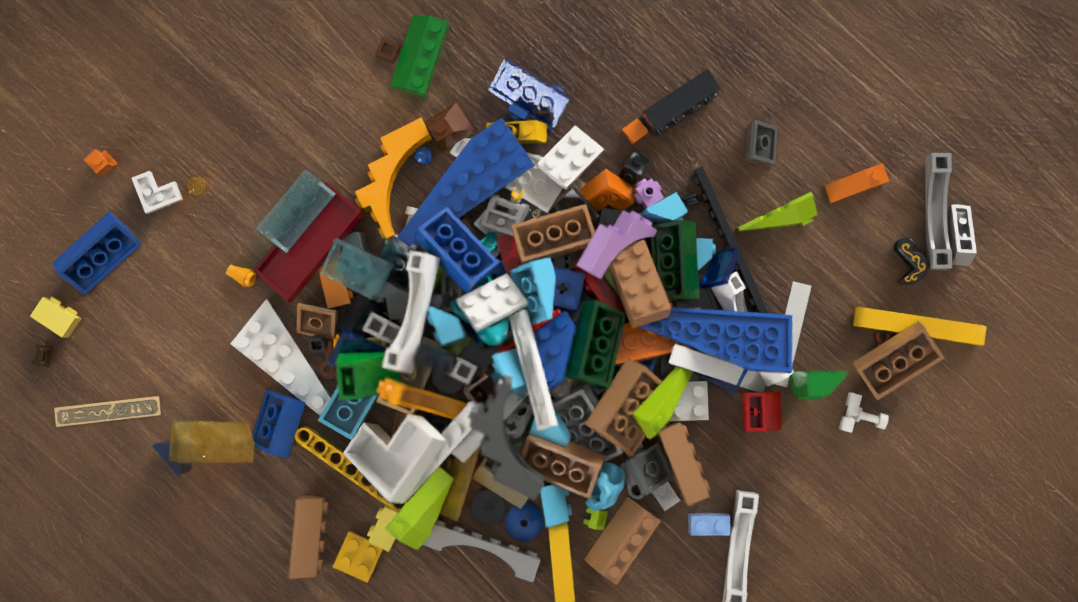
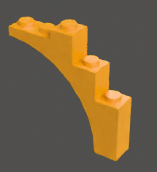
[355,118,432,241]
[377,377,469,420]

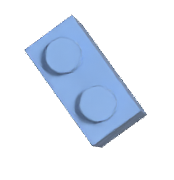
[688,513,730,536]

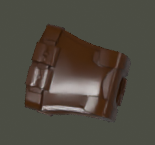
[464,362,510,405]

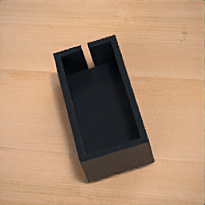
[640,69,721,137]

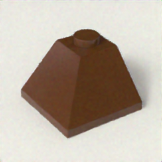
[424,102,475,151]

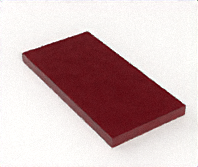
[253,182,365,303]

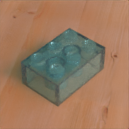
[320,238,394,300]

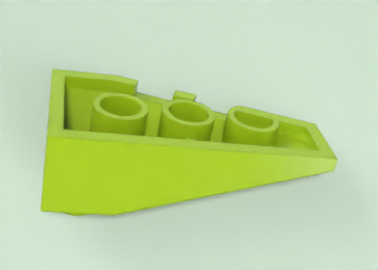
[736,192,818,232]
[633,366,693,439]
[385,466,454,550]

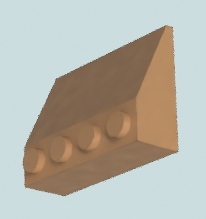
[585,358,662,457]

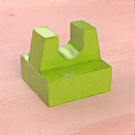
[583,508,608,530]

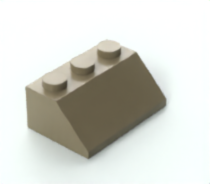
[472,456,529,509]

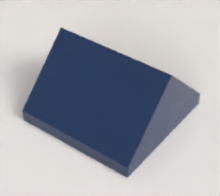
[152,441,193,475]

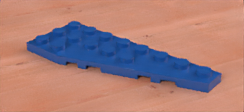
[397,118,535,247]
[638,307,792,374]

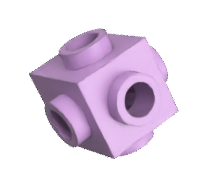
[633,179,664,209]

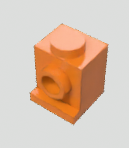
[84,149,118,177]

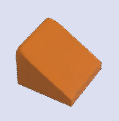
[622,118,649,145]

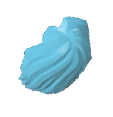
[585,462,625,511]

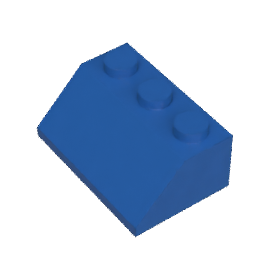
[249,389,306,458]

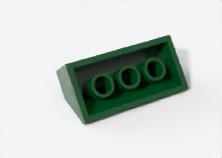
[651,220,699,302]
[565,301,626,388]

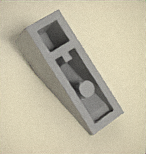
[949,205,977,266]

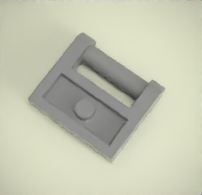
[481,194,529,237]

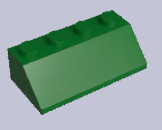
[390,15,449,99]
[791,371,847,401]

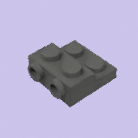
[626,442,674,496]

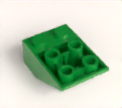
[336,352,400,400]

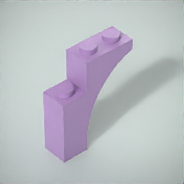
[577,210,657,279]

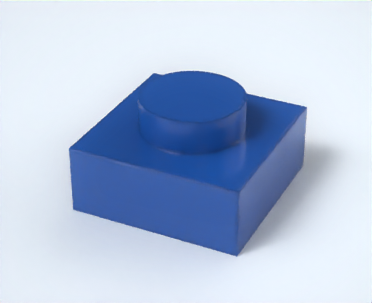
[508,104,528,121]

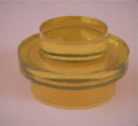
[187,176,207,196]

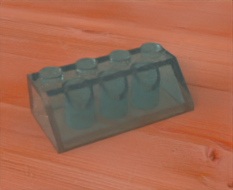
[256,169,336,253]

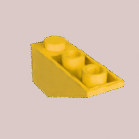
[486,120,547,144]

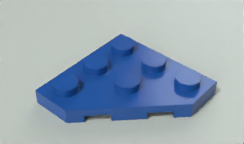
[533,311,577,392]

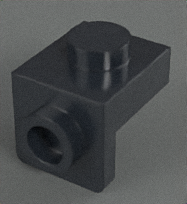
[619,151,649,185]

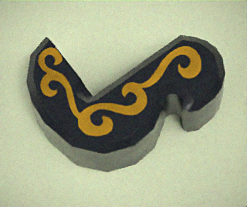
[893,238,929,285]

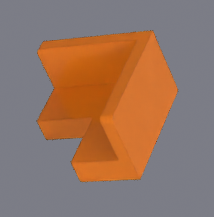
[579,169,635,212]

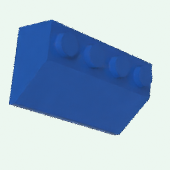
[415,207,500,294]
[52,211,142,295]

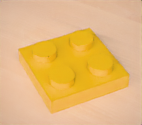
[333,531,383,583]

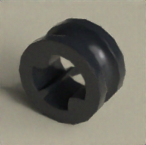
[682,193,701,208]
[308,334,327,354]

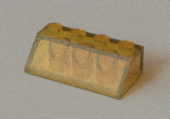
[169,421,255,463]
[439,438,482,521]

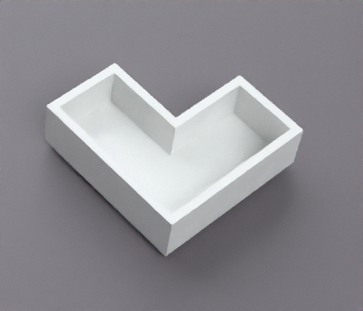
[343,414,447,503]

